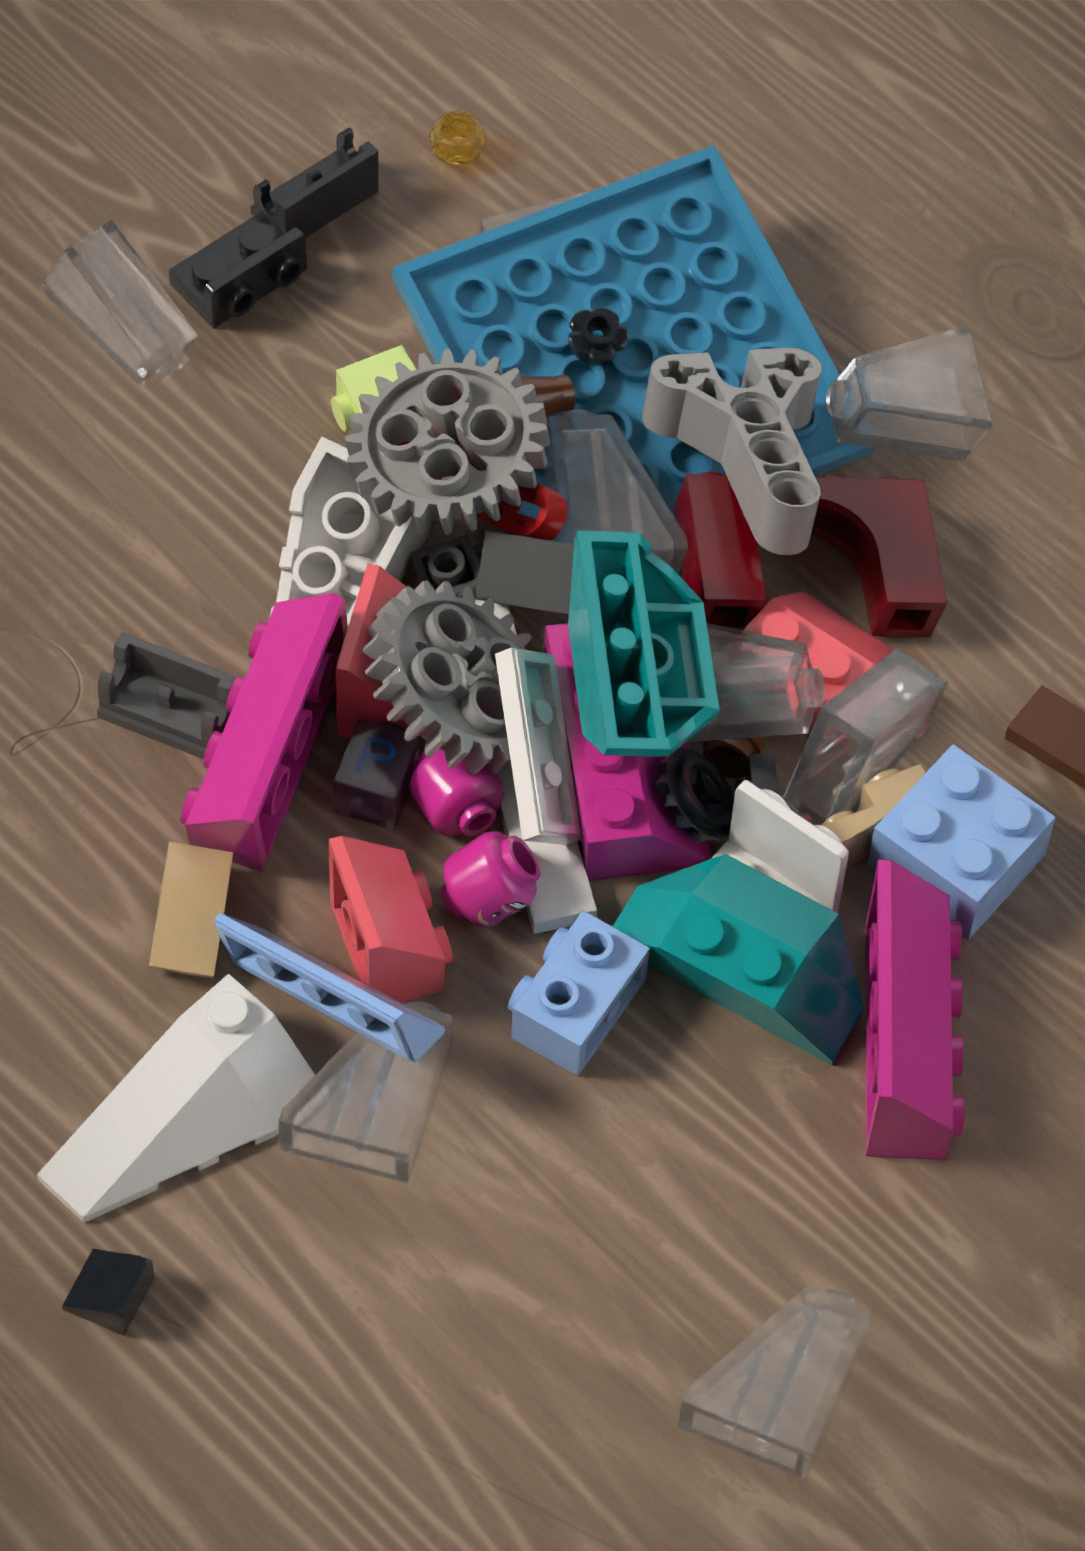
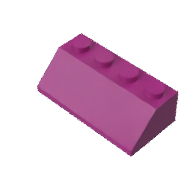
[180,593,348,872]
[544,623,711,881]
[865,859,965,1160]

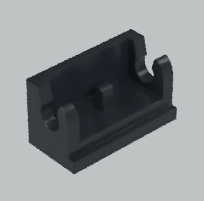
[250,127,379,237]

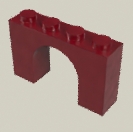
[673,472,947,637]

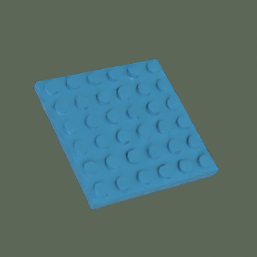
[391,145,877,544]

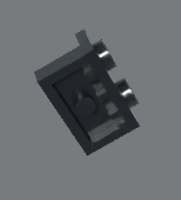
[169,211,307,329]

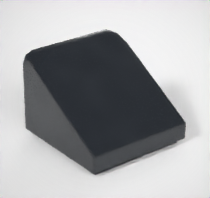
[62,1249,155,1336]

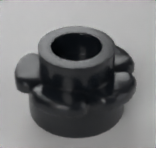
[568,307,628,366]

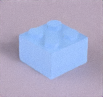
[867,744,1056,940]

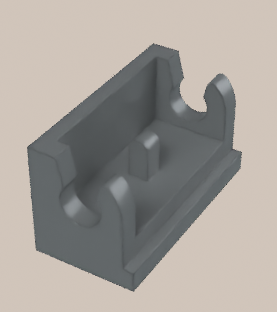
[475,530,574,615]
[97,632,236,759]

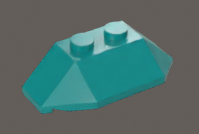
[568,530,720,757]
[613,854,864,1065]

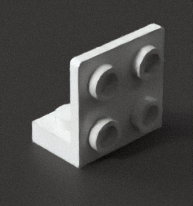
[711,780,849,913]

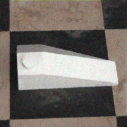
[270,436,436,626]
[37,974,324,1223]

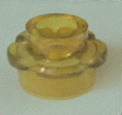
[429,110,486,164]

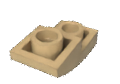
[822,764,926,869]
[148,841,233,979]

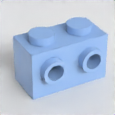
[508,911,650,1076]

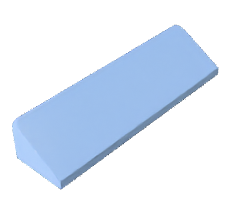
[214,913,445,1063]

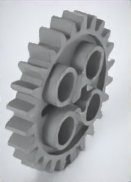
[345,349,550,535]
[363,581,532,774]

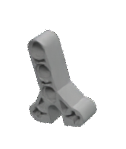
[642,348,822,555]

